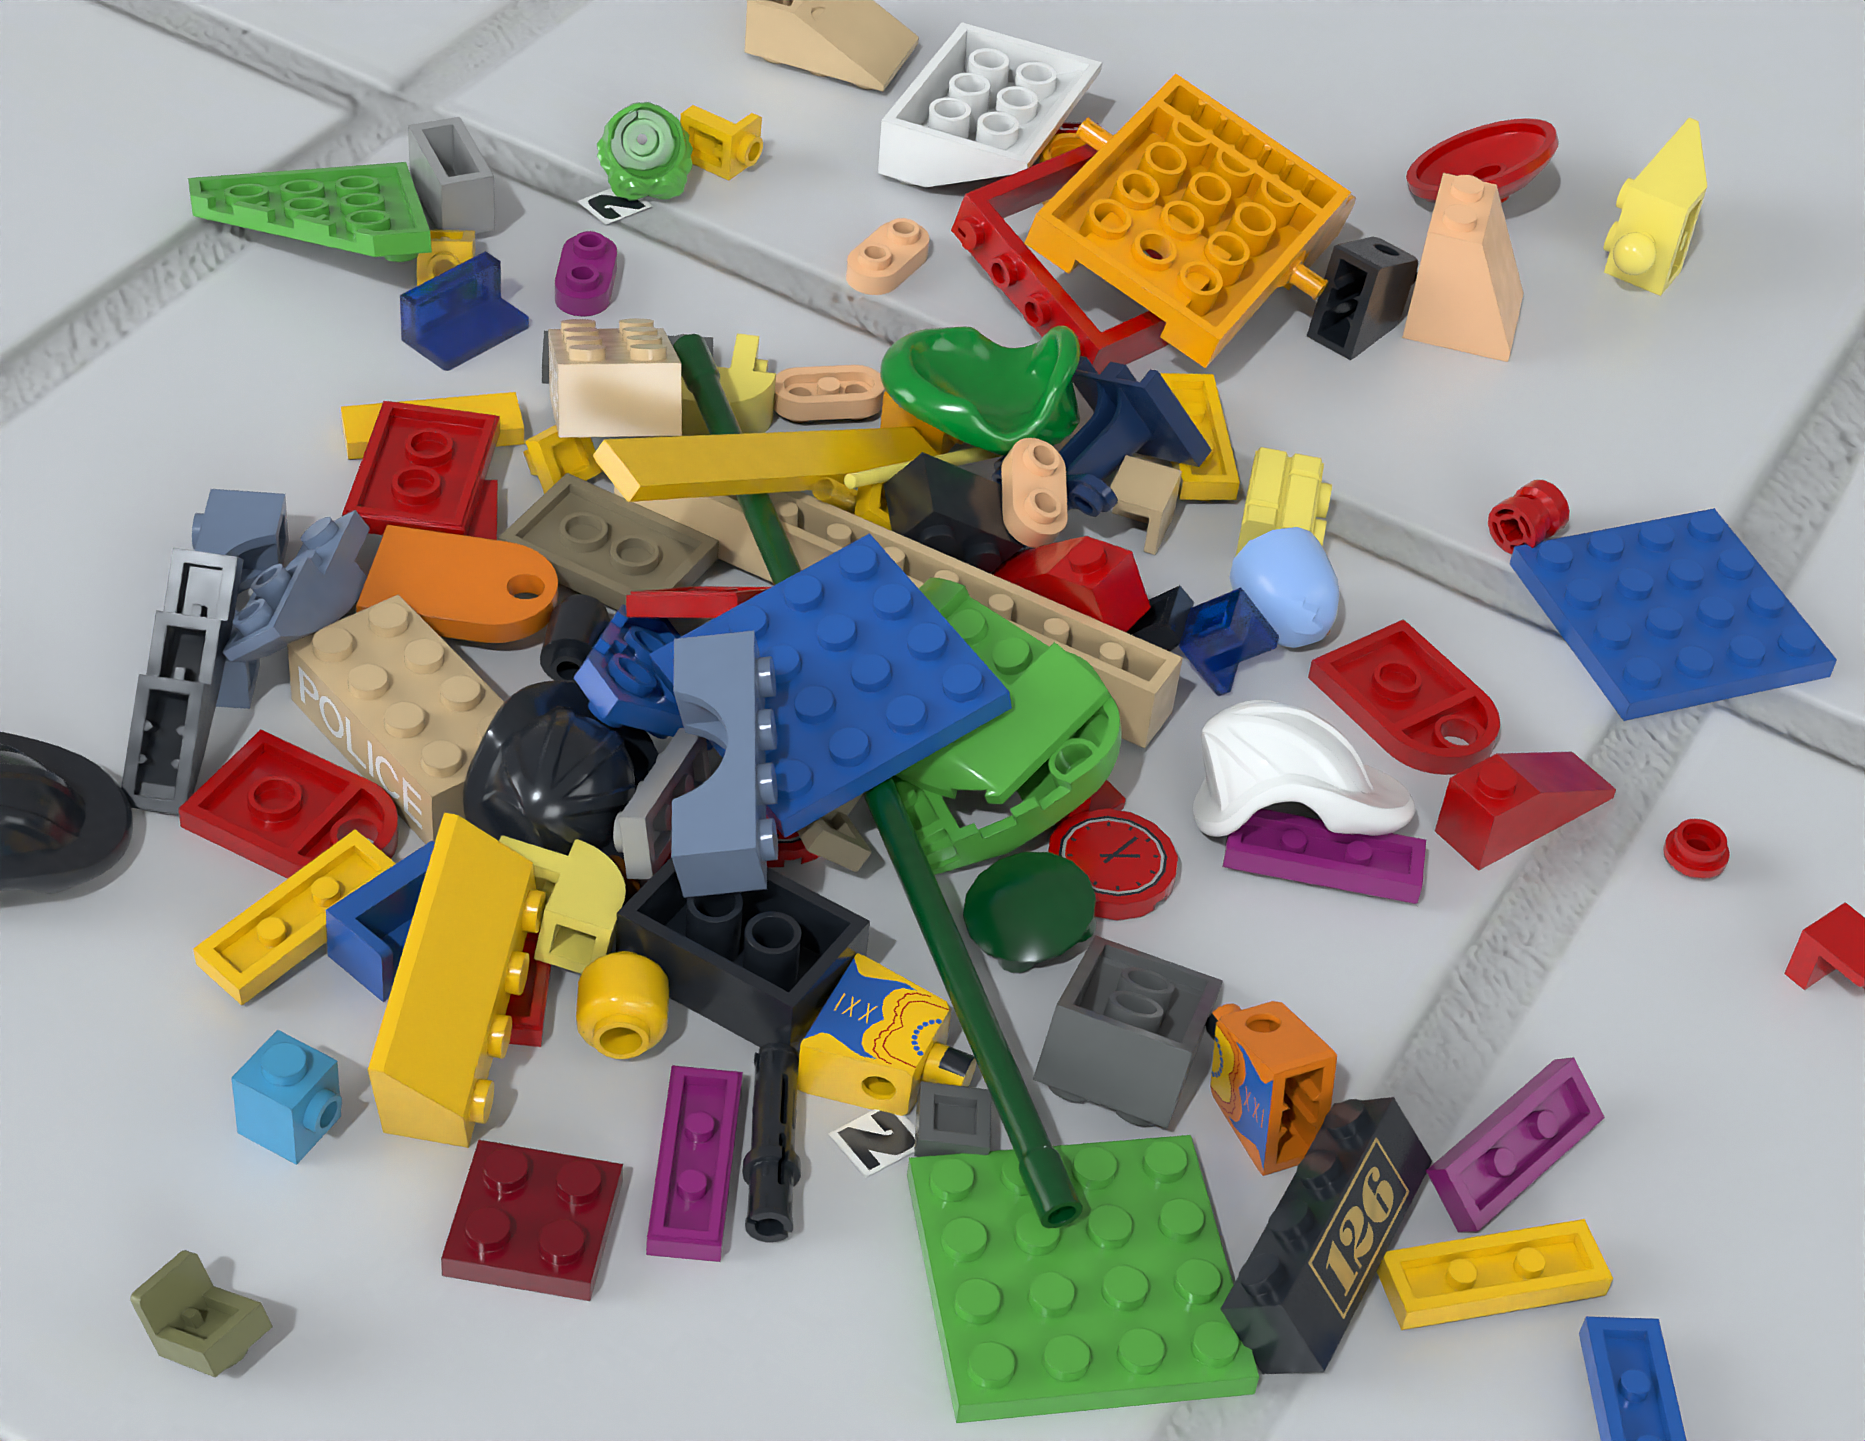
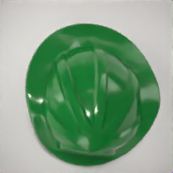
[880,326,1081,456]

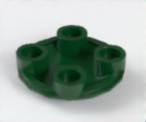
[963,852,1097,973]

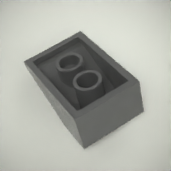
[1033,935,1223,1128]

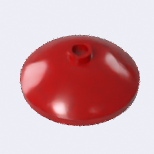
[1406,118,1559,203]

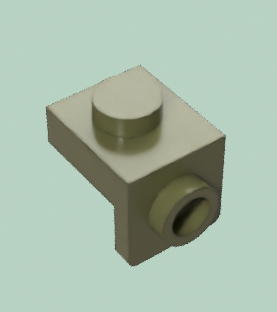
[130,1250,273,1378]

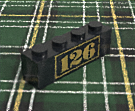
[1220,1097,1432,1374]

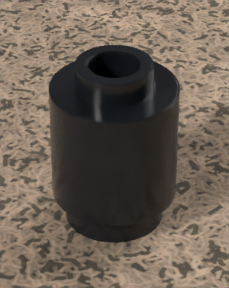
[540,594,611,683]

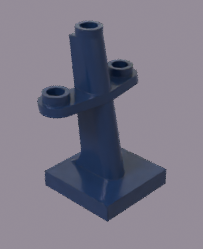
[992,356,1212,551]

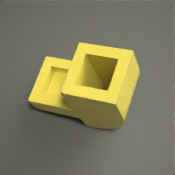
[681,333,776,436]
[499,835,626,974]

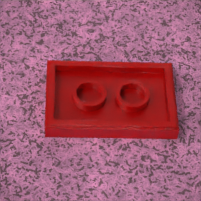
[342,401,500,536]

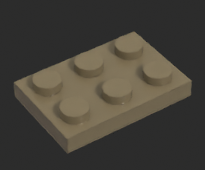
[498,473,719,610]

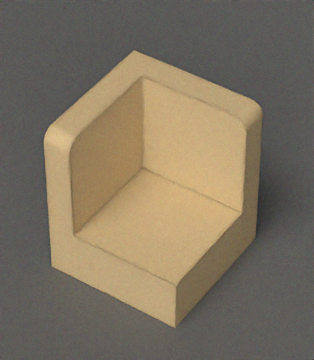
[1110,455,1182,555]

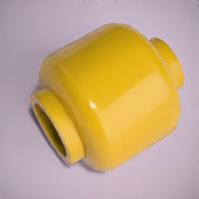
[576,951,669,1059]

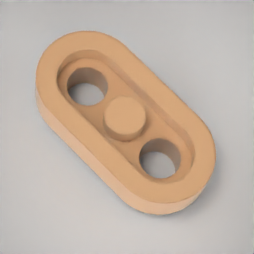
[846,218,930,295]
[774,365,885,423]
[1002,438,1068,548]

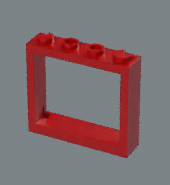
[951,144,1169,374]

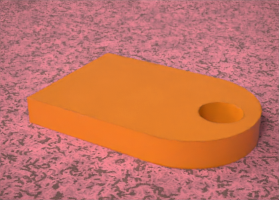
[356,525,558,643]

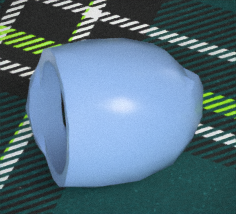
[1229,527,1339,648]

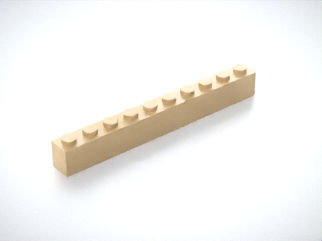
[614,436,1183,748]

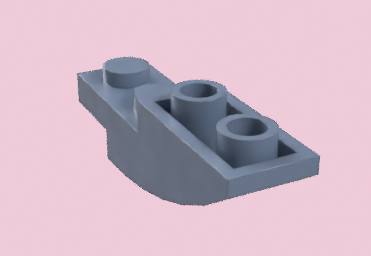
[223,510,370,662]

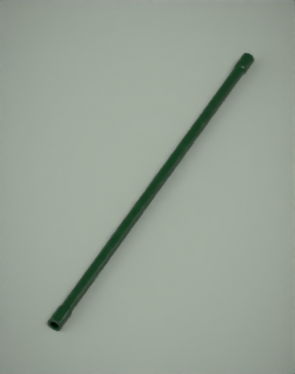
[673,334,1083,1228]

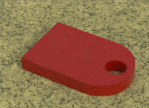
[1308,619,1500,775]
[178,729,399,879]

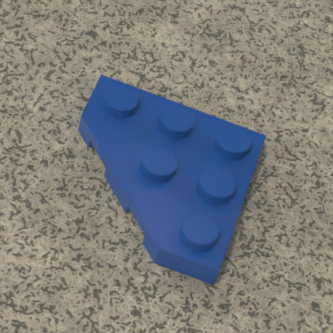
[574,604,713,751]

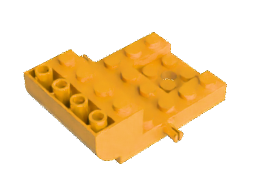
[1024,73,1356,368]

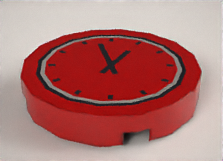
[1048,808,1178,920]

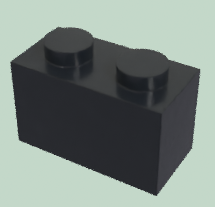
[883,452,1024,573]

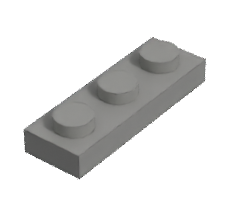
[613,728,711,879]

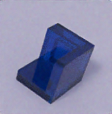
[1179,587,1279,696]

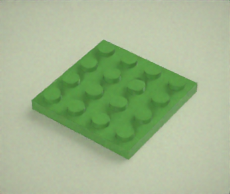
[907,1135,1259,1423]

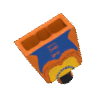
[1205,1001,1337,1176]

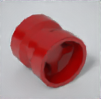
[1488,480,1570,554]

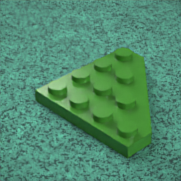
[188,162,432,262]

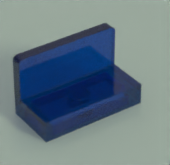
[400,251,529,371]

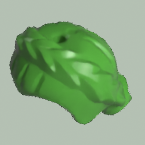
[597,102,693,201]

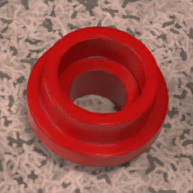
[1663,819,1730,878]

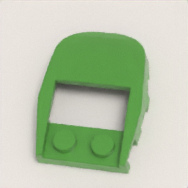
[892,651,1122,875]

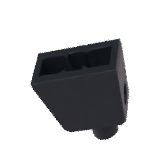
[1306,236,1419,360]

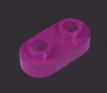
[555,231,617,317]

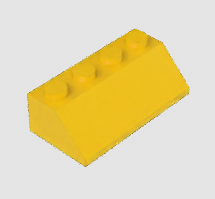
[368,813,546,1148]

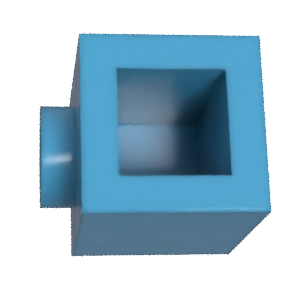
[231,1030,342,1165]

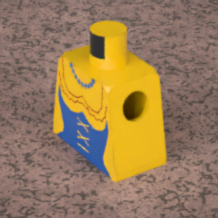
[797,953,977,1116]

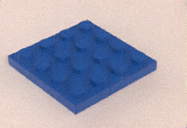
[1509,508,1837,721]
[649,533,1012,838]

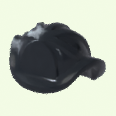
[463,681,659,859]
[0,732,133,894]

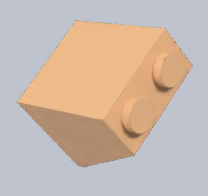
[1402,173,1524,362]

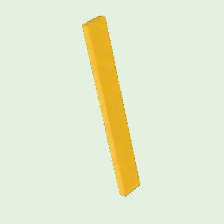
[593,427,937,502]

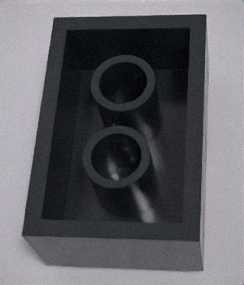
[616,857,870,1052]

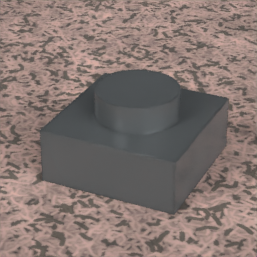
[914,1081,992,1157]

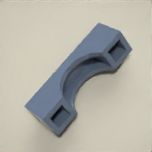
[192,489,289,709]
[671,630,778,897]

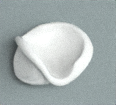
[1193,699,1415,837]

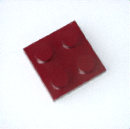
[441,1140,623,1301]

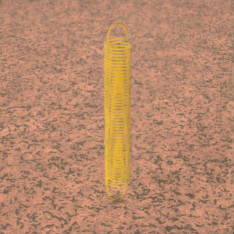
[808,477,858,514]

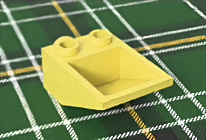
[1603,118,1707,296]

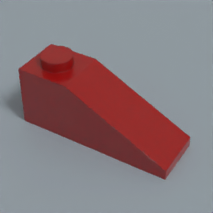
[991,536,1151,632]
[1435,751,1616,871]

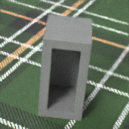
[408,117,495,233]

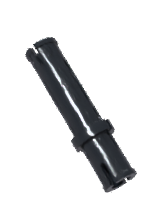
[742,1042,801,1242]

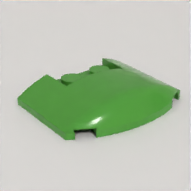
[896,577,1110,804]

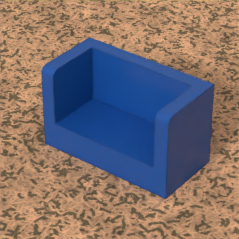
[326,840,435,1002]

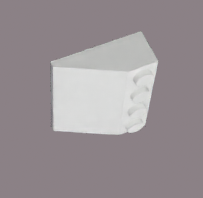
[878,22,1102,188]

